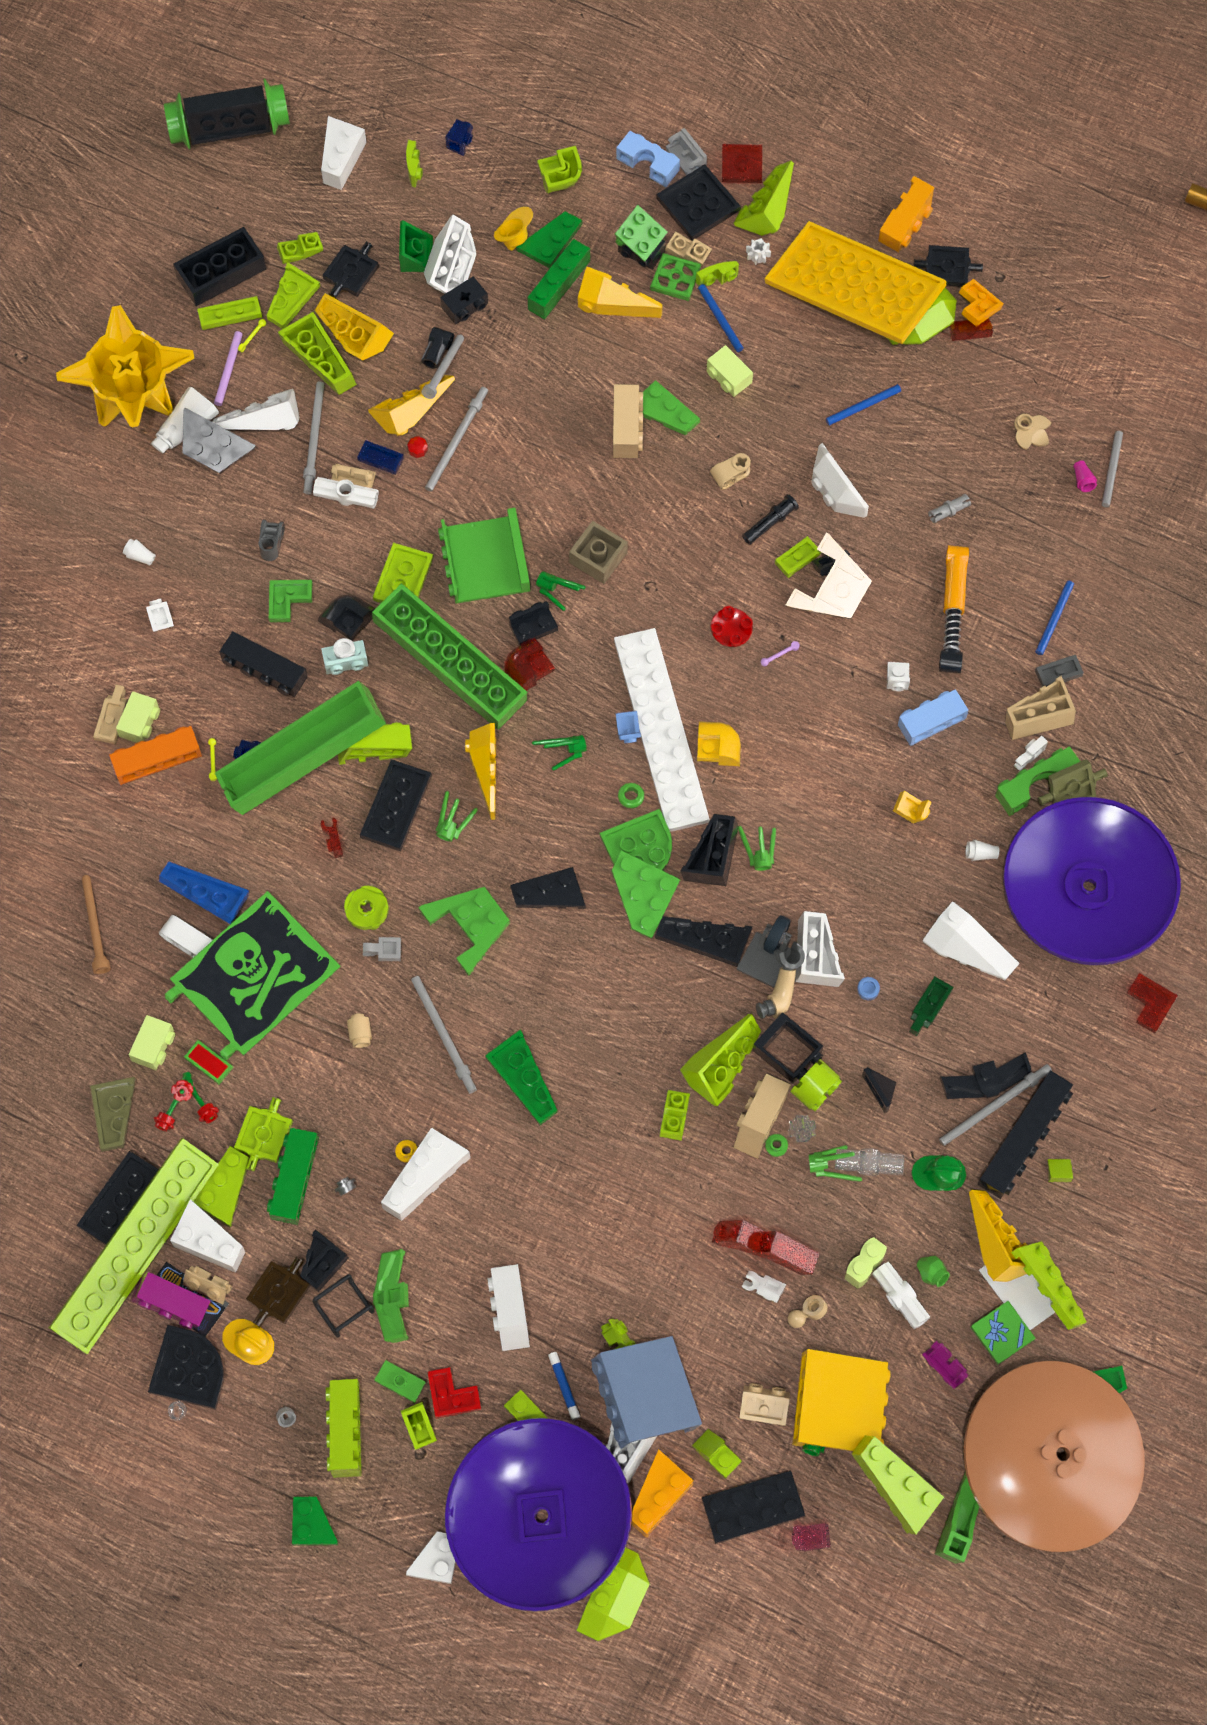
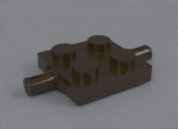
[246,1257,310,1328]

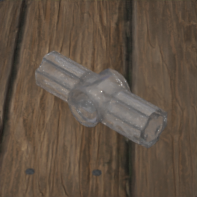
[835,1148,904,1176]

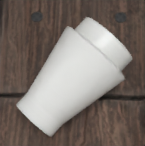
[123,539,156,566]
[966,840,999,861]

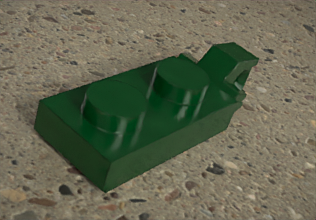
[909,976,954,1037]

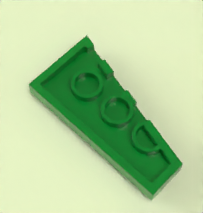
[485,1029,558,1126]

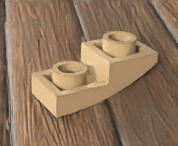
[665,231,712,266]

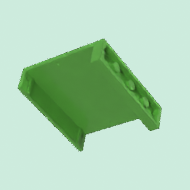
[438,508,530,604]

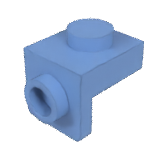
[615,711,641,743]

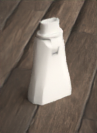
[151,387,219,454]

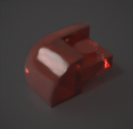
[504,638,555,691]

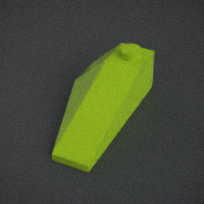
[733,160,794,236]

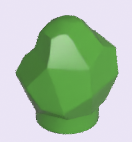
[917,1256,950,1287]

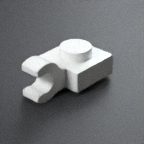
[742,1271,786,1303]

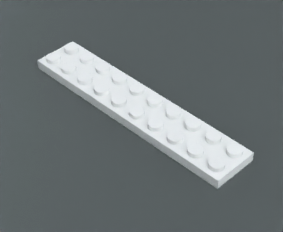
[614,628,710,832]

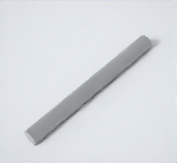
[1102,431,1123,507]

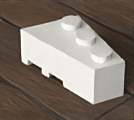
[321,116,366,190]

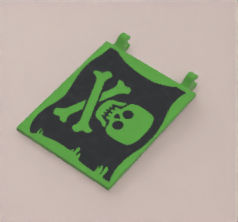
[165,891,341,1061]

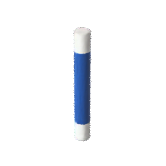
[548,1352,580,1420]

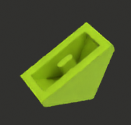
[400,1402,437,1450]

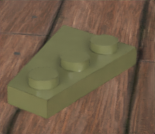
[90,1077,136,1152]

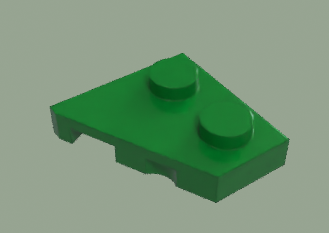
[292,1497,338,1546]

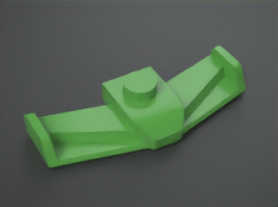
[373,1249,409,1343]

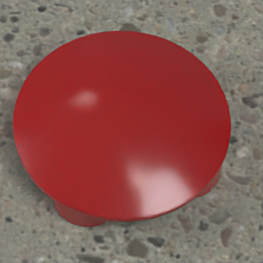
[710,606,753,647]

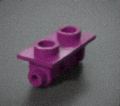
[922,1341,969,1389]

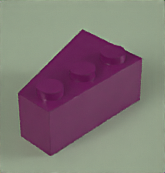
[130,1272,210,1329]

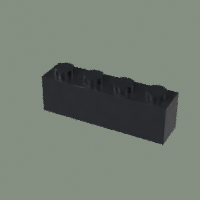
[219,631,308,698]

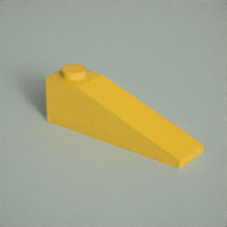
[578,267,663,318]
[465,723,496,820]
[969,1190,1027,1282]

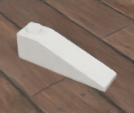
[213,389,300,430]

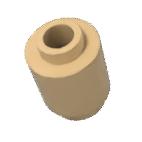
[347,1014,372,1048]

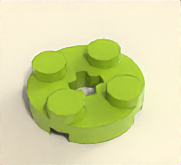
[344,886,389,930]

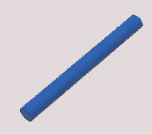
[698,284,744,352]
[826,384,901,426]
[1035,581,1074,655]

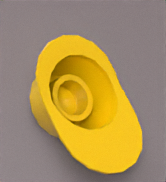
[494,207,533,251]
[222,1319,274,1365]

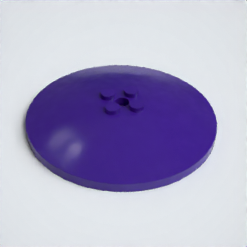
[1003,797,1181,965]

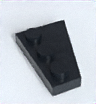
[510,867,586,909]

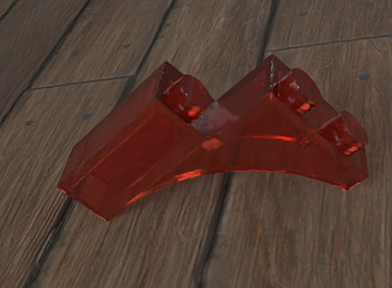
[712,1220,820,1275]

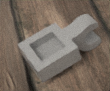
[363,937,401,961]

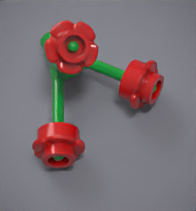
[153,1072,219,1132]

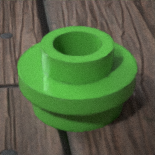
[765,1134,788,1157]

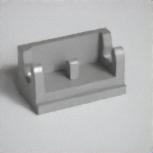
[666,128,707,175]

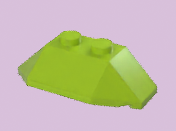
[887,288,957,345]
[577,1547,650,1641]

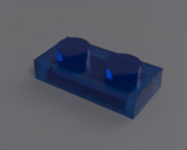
[357,440,404,475]

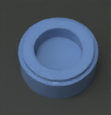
[857,977,880,1001]

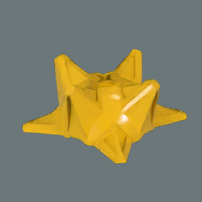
[56,305,195,428]

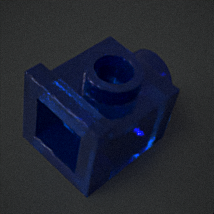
[445,119,473,156]

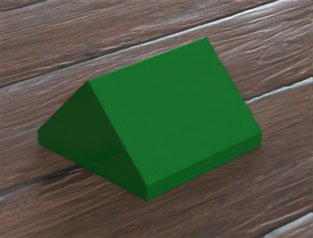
[399,220,433,272]

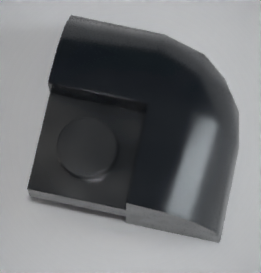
[318,594,376,640]

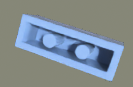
[898,689,968,746]

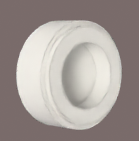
[333,638,355,659]

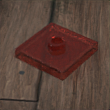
[722,144,762,183]

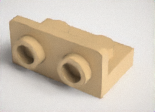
[739,1383,790,1426]

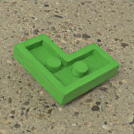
[269,580,313,622]

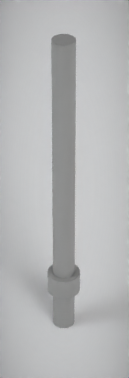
[303,381,325,494]
[425,387,488,492]
[411,976,477,1094]
[939,1064,1052,1146]

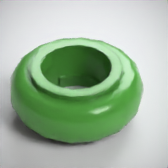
[618,783,645,808]

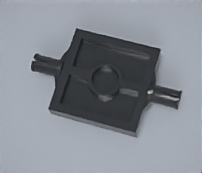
[323,241,379,299]
[913,245,983,287]

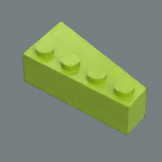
[278,312,357,395]
[852,1435,944,1535]

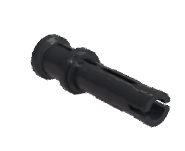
[742,494,799,545]

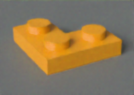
[959,279,1004,327]

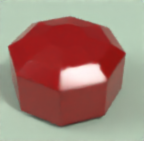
[407,436,428,458]

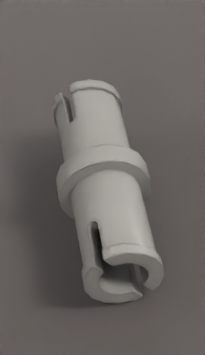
[928,494,971,523]

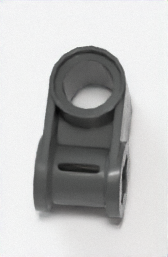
[258,519,285,561]

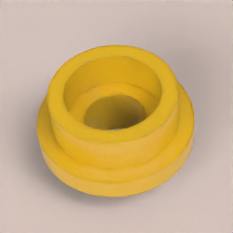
[395,1140,417,1163]

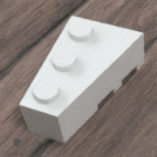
[795,911,845,987]
[170,1200,245,1273]
[487,1264,530,1351]
[606,1424,657,1484]

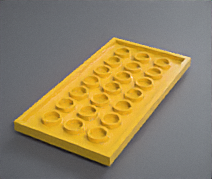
[764,221,946,344]

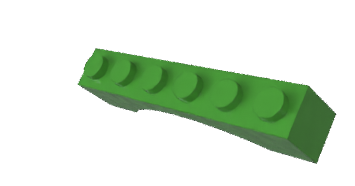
[934,1471,979,1564]

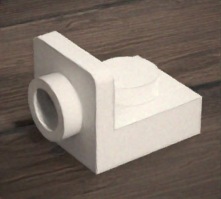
[146,599,174,632]
[887,662,910,692]

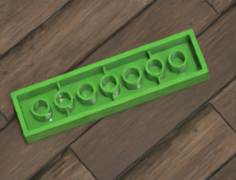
[372,583,527,730]

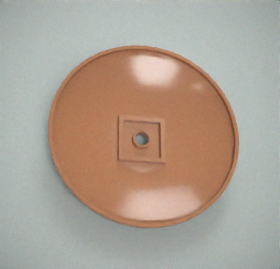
[964,1361,1145,1552]

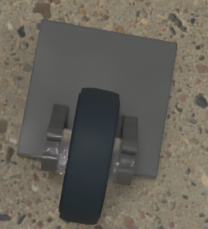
[737,915,792,988]

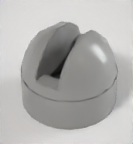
[276,1406,296,1427]

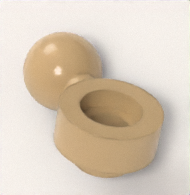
[788,1295,828,1328]

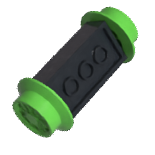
[164,78,290,149]

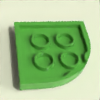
[600,809,672,871]

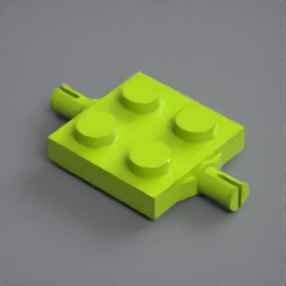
[234,1097,293,1172]

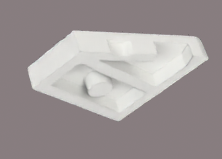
[406,1532,456,1584]

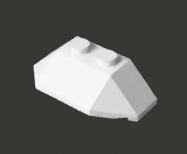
[424,215,476,294]
[811,443,869,518]

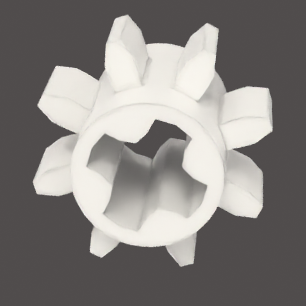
[746,238,771,265]

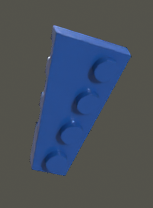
[159,862,249,924]

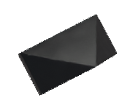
[862,1067,896,1113]

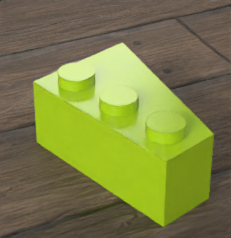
[338,722,412,765]

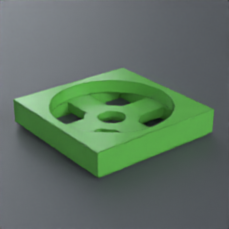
[650,253,701,301]

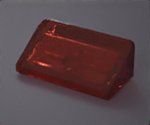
[949,318,993,341]

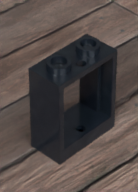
[753,1012,823,1084]

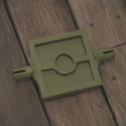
[1038,759,1108,806]

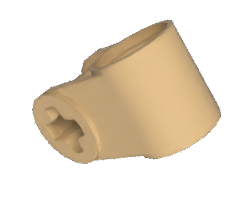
[710,453,751,490]

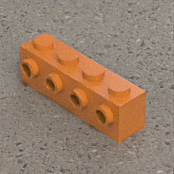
[109,726,202,785]

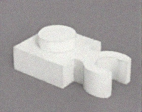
[1014,736,1048,771]

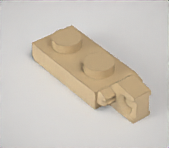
[94,685,127,744]

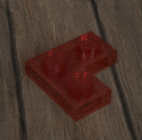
[1127,973,1178,1034]

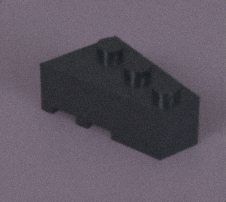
[680,814,739,886]

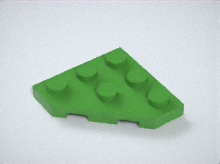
[611,850,680,939]

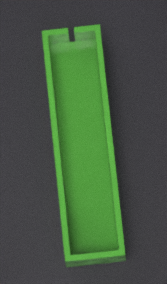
[215,681,386,815]

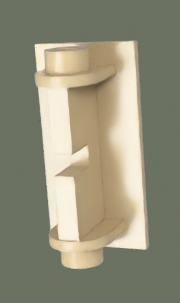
[331,464,376,488]
[183,1266,232,1305]

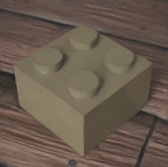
[569,521,628,584]

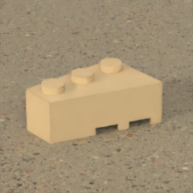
[1005,676,1076,740]
[734,1074,791,1159]

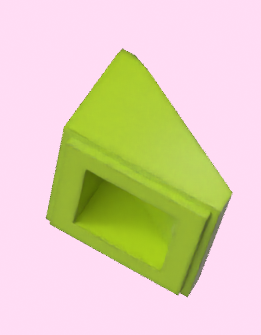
[1047,1159,1073,1182]

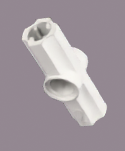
[313,477,379,508]
[872,1262,930,1329]

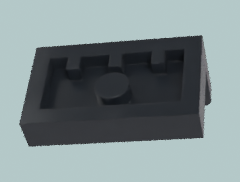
[509,601,558,647]

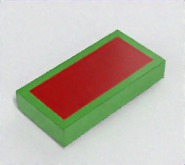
[184,1040,233,1085]

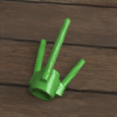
[435,791,478,842]
[738,826,776,871]
[808,1145,862,1182]

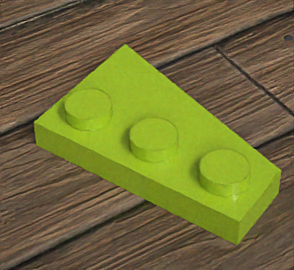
[267,262,320,329]

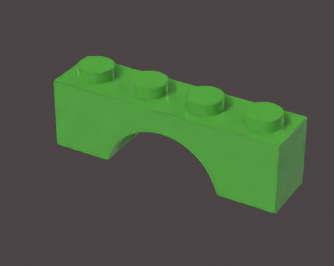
[995,746,1081,816]

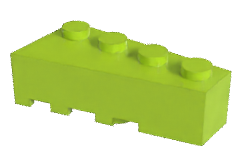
[326,1379,362,1478]

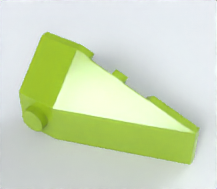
[680,1014,761,1106]

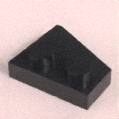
[300,1229,349,1292]

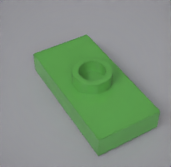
[374,1360,426,1403]

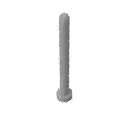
[422,334,464,399]

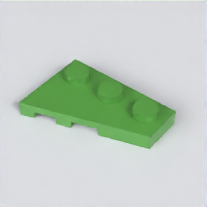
[643,380,700,435]

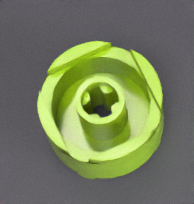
[790,1059,842,1111]

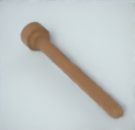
[82,875,111,974]

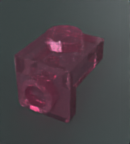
[792,1523,831,1552]

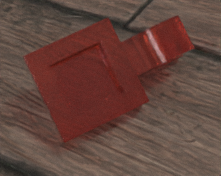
[320,818,343,858]

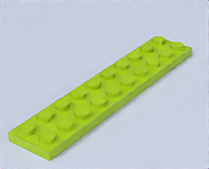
[49,1138,219,1354]

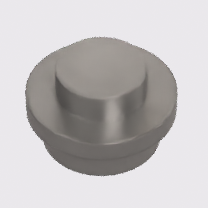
[334,1177,356,1196]

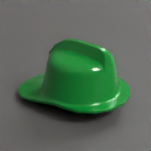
[912,1155,966,1191]

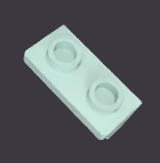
[321,640,368,675]

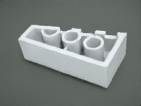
[381,1128,470,1221]

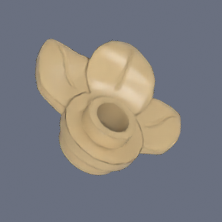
[1014,414,1051,450]

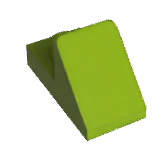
[692,1429,742,1479]

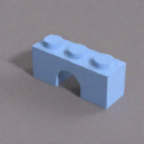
[616,131,680,187]

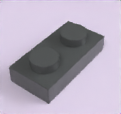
[1035,655,1084,687]

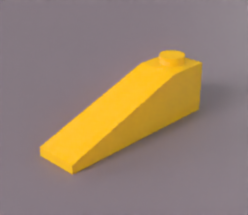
[315,293,394,361]
[368,375,455,436]

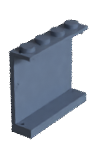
[591,1336,702,1449]

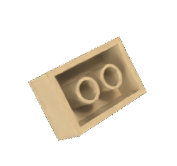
[613,384,643,458]

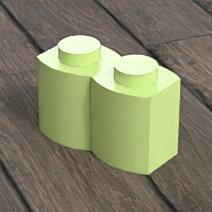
[845,1237,887,1289]

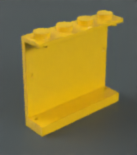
[792,1349,890,1452]

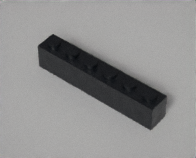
[978,1070,1074,1199]

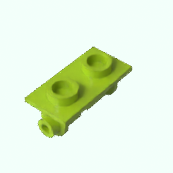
[601,1319,636,1350]

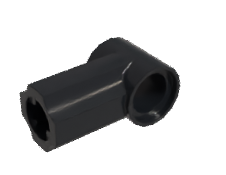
[421,327,454,369]

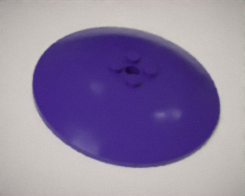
[445,1418,632,1611]

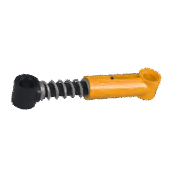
[939,545,969,673]

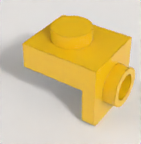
[893,791,931,824]

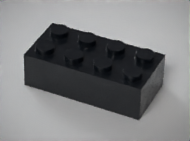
[173,227,266,306]

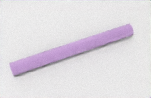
[214,331,243,406]

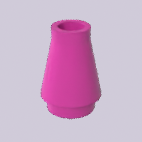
[1073,461,1097,493]

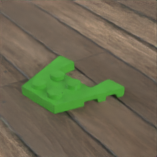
[419,887,510,976]

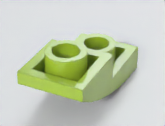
[406,140,423,187]
[277,232,323,264]
[696,261,739,287]
[660,1090,690,1141]

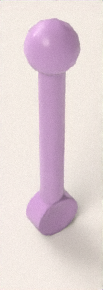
[760,641,799,666]

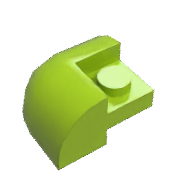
[537,146,582,193]

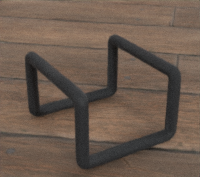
[312,1274,374,1338]

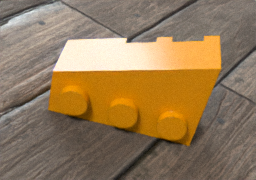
[878,176,934,253]
[631,1449,694,1538]

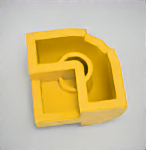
[697,721,741,766]

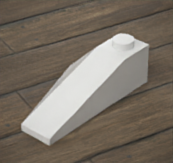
[923,902,1019,980]

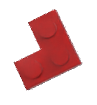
[428,1367,482,1419]

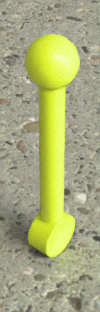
[238,319,266,352]
[208,738,217,781]

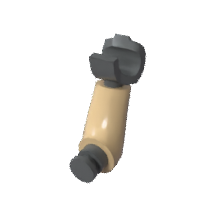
[756,941,805,1019]

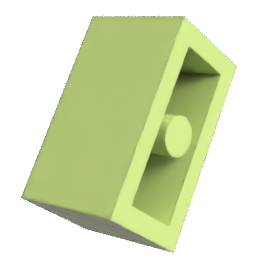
[707,345,753,397]
[116,691,160,743]
[129,1015,175,1070]

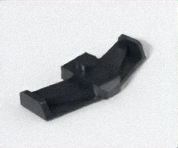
[940,1052,1031,1099]

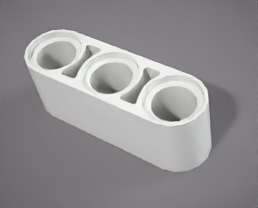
[159,915,213,958]

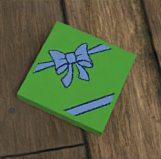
[970,1301,1036,1365]

